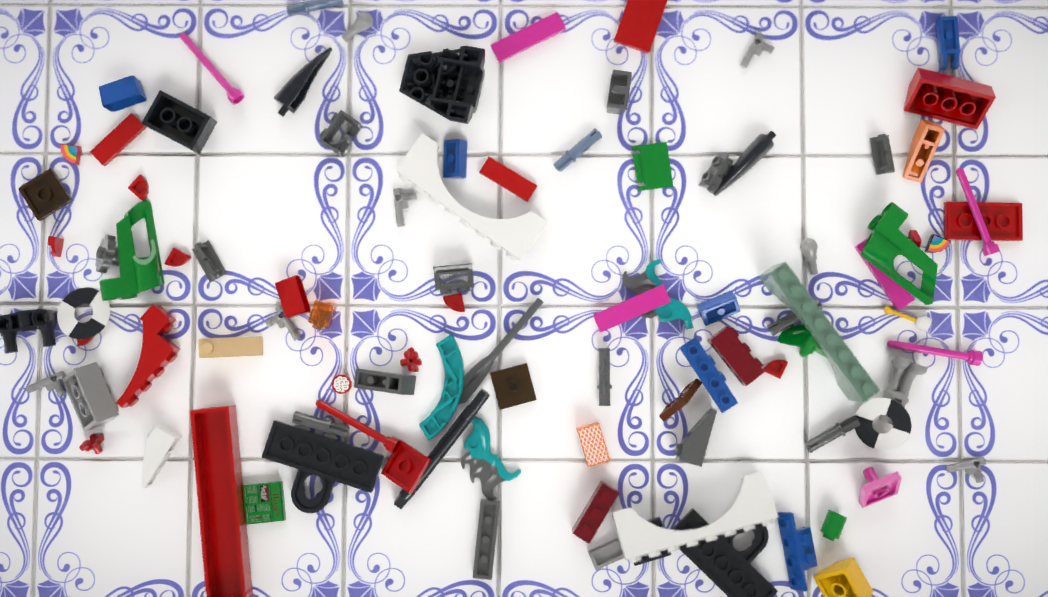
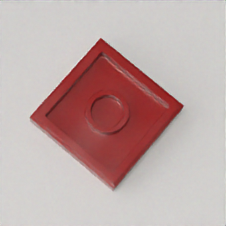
[381,440,431,494]

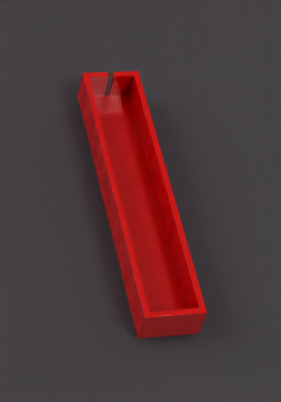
[190,405,253,597]

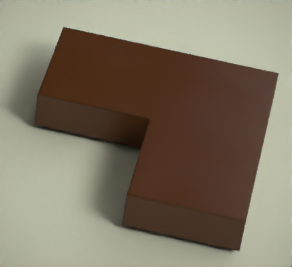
[659,378,702,421]

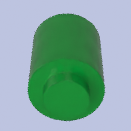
[820,509,847,541]

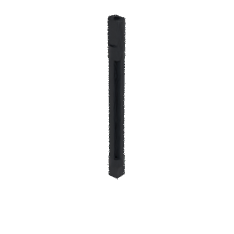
[394,388,490,510]

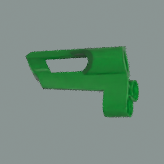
[99,200,165,301]
[860,202,938,305]

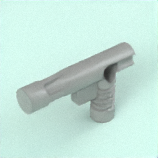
[740,32,775,69]
[393,188,417,227]
[265,305,301,341]
[26,370,66,397]
[945,457,986,483]

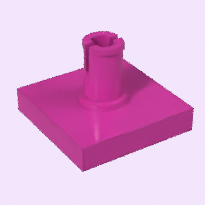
[859,467,902,508]

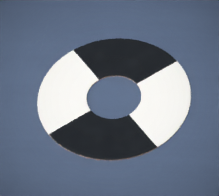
[57,287,111,340]
[855,398,912,451]

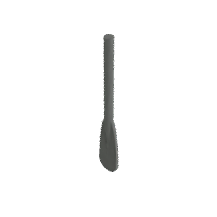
[459,298,544,404]

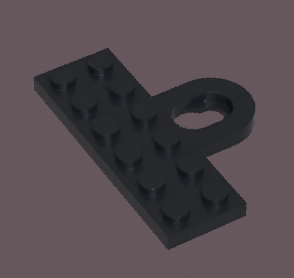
[262,420,385,513]
[671,508,778,597]

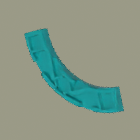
[419,334,464,440]

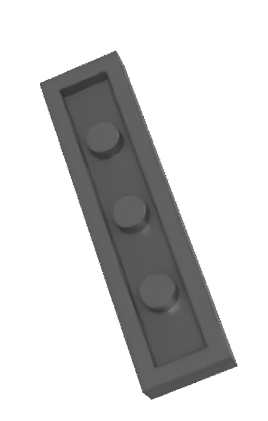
[472,499,500,580]

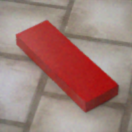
[90,113,147,166]
[479,157,537,203]

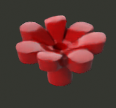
[400,347,422,372]
[79,433,105,454]

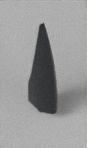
[273,47,333,117]
[713,131,776,196]

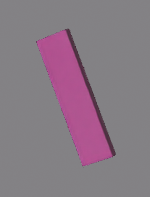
[490,11,566,63]
[855,239,915,310]
[593,284,671,333]

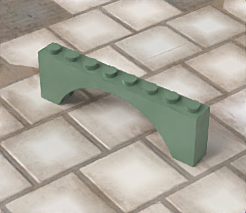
[758,261,881,402]

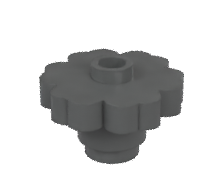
[95,234,119,274]

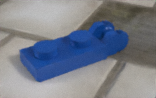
[935,16,960,70]

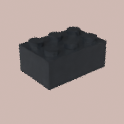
[141,90,217,155]

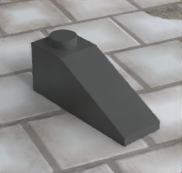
[354,368,416,395]
[675,408,717,467]

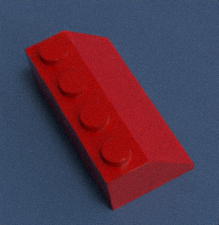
[903,67,996,130]

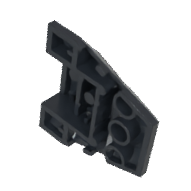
[399,46,485,124]

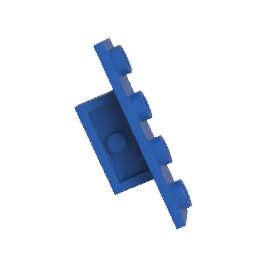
[679,337,738,413]
[777,512,818,592]

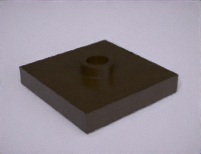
[18,168,73,221]
[490,363,537,410]

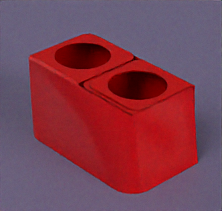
[275,275,311,318]

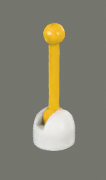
[883,306,932,332]

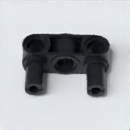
[0,309,58,353]

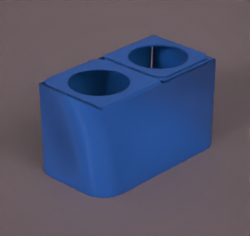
[98,75,147,112]

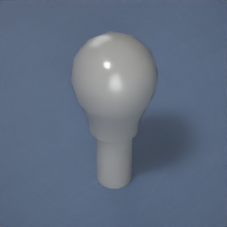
[341,12,373,42]
[800,238,818,275]

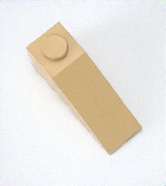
[198,336,263,358]

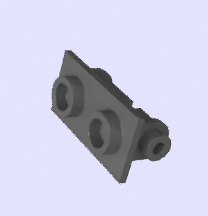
[869,134,895,175]
[699,154,733,193]
[192,240,227,283]

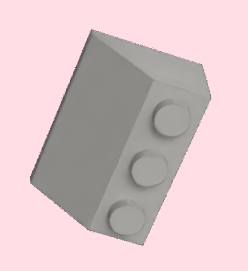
[61,362,119,432]

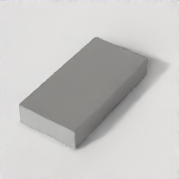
[588,538,624,570]

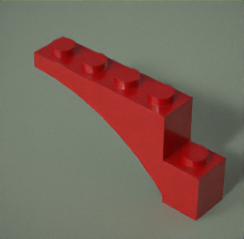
[116,304,180,408]

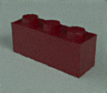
[707,326,765,386]
[571,480,620,544]

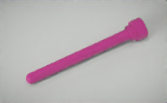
[179,33,245,105]
[956,168,1000,256]
[887,340,983,366]

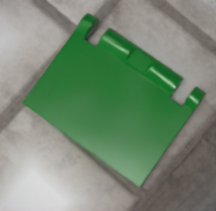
[631,142,673,191]

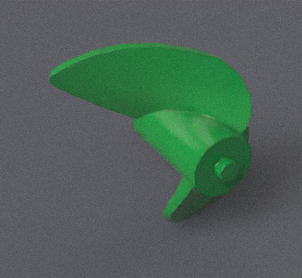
[777,325,828,359]

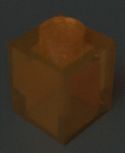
[308,300,337,331]

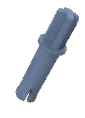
[287,0,344,16]
[553,128,602,172]

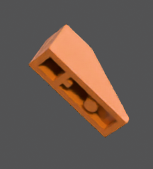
[902,119,945,183]

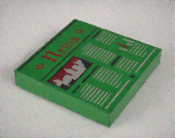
[243,481,286,525]

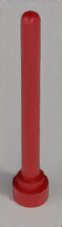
[315,400,400,453]

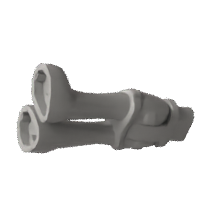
[878,355,928,425]

